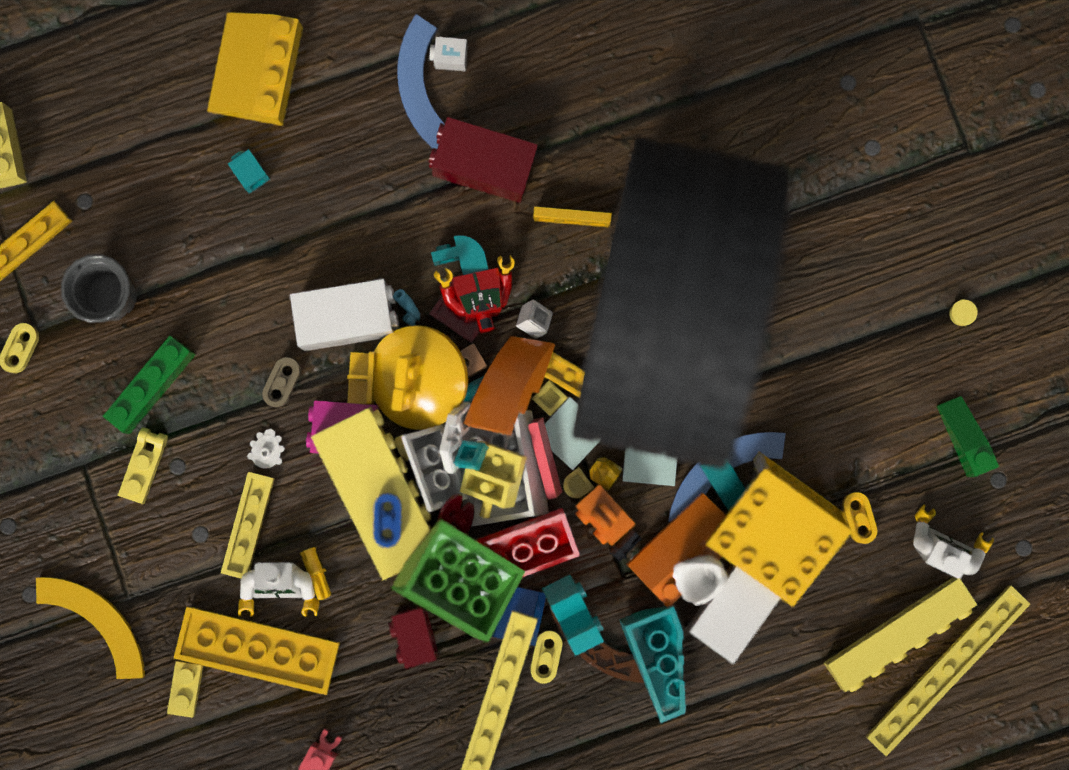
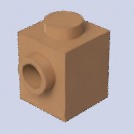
[460,343,487,379]

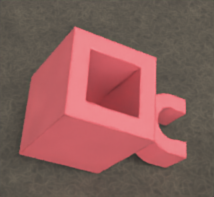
[298,728,343,770]

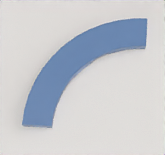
[398,14,444,149]
[668,432,786,522]

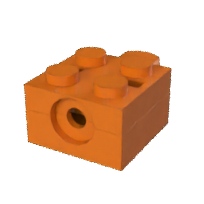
[575,484,635,545]

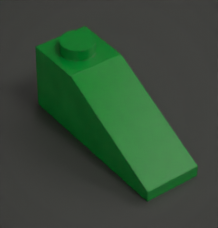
[937,396,999,478]

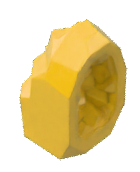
[590,457,622,491]

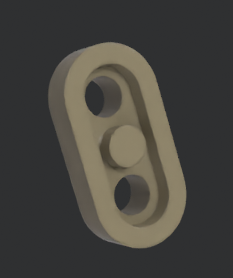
[262,357,301,407]

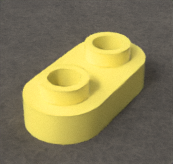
[0,323,39,373]
[531,630,562,683]

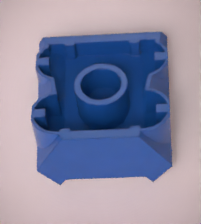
[491,587,546,646]

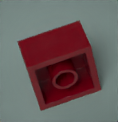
[388,606,439,669]

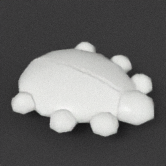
[247,429,284,468]

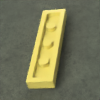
[221,472,275,578]

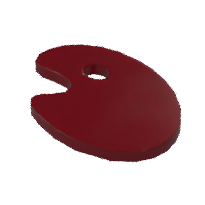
[437,493,474,535]

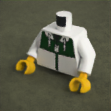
[913,505,994,579]
[238,563,320,617]

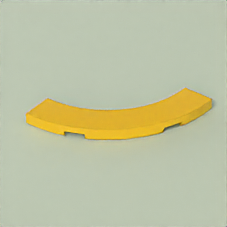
[36,577,145,679]

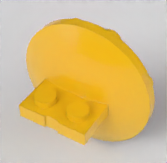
[374,325,468,430]

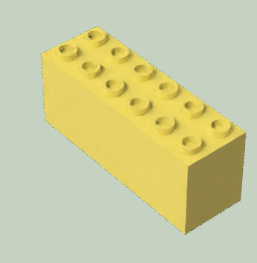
[311,407,434,580]

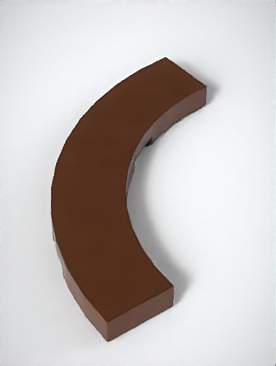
[549,605,644,683]

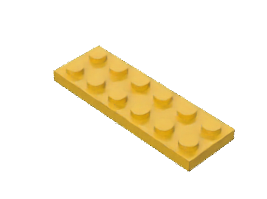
[174,606,340,695]

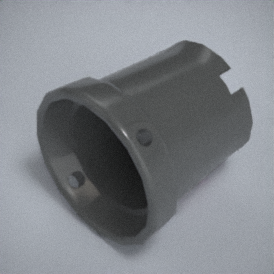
[61,254,136,323]

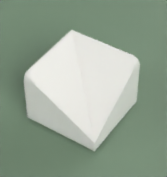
[516,299,553,339]

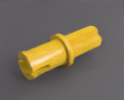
[300,547,331,600]

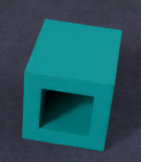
[228,149,270,194]

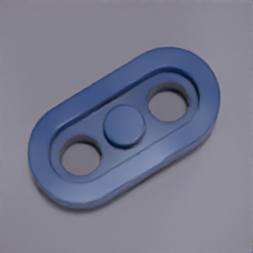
[373,493,401,548]

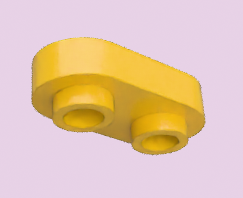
[842,492,877,544]

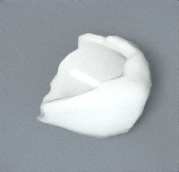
[673,555,728,605]

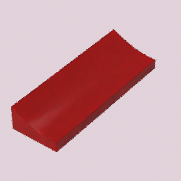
[475,508,580,577]

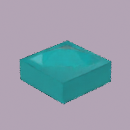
[454,440,489,470]

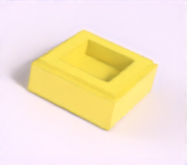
[532,380,568,417]

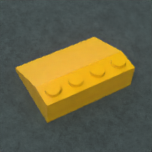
[207,13,303,126]

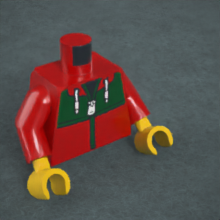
[434,255,515,333]

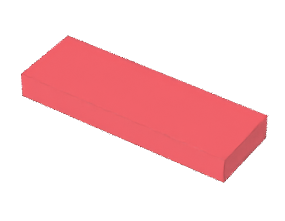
[528,417,562,500]

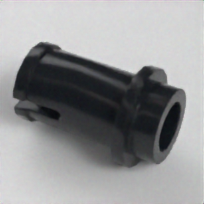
[609,529,642,562]

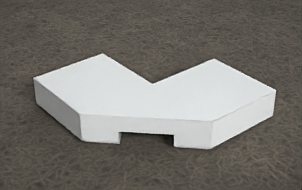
[439,401,472,474]

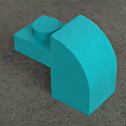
[431,236,488,275]

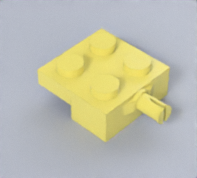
[460,441,527,518]

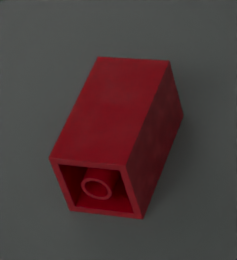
[429,117,538,203]

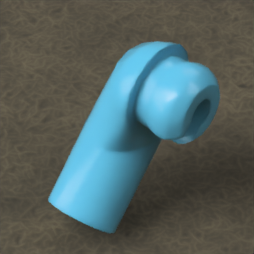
[393,289,420,326]

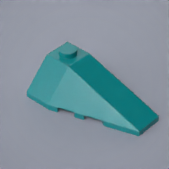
[619,606,686,723]

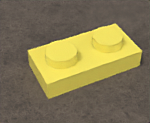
[167,660,203,718]

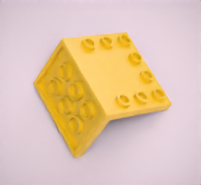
[706,451,852,606]

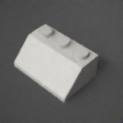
[401,424,469,512]

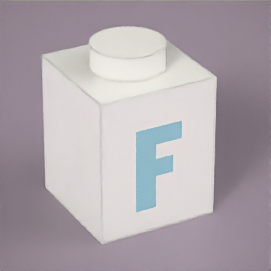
[430,37,468,71]

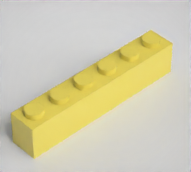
[824,577,977,692]

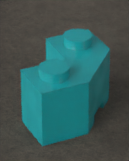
[542,575,604,656]

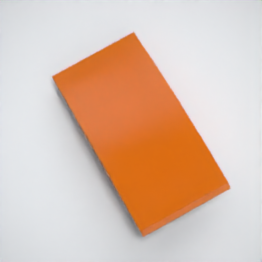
[464,336,555,436]

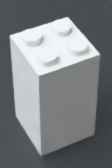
[290,279,400,351]
[685,564,780,664]

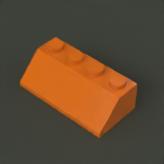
[627,492,726,606]

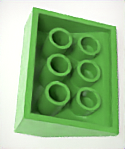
[391,520,525,642]

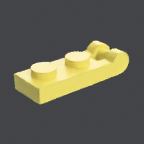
[118,427,168,504]

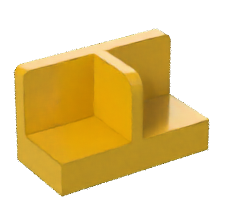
[347,352,375,405]

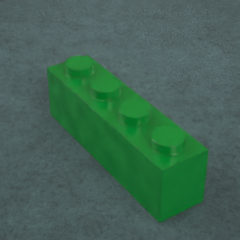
[103,336,196,434]

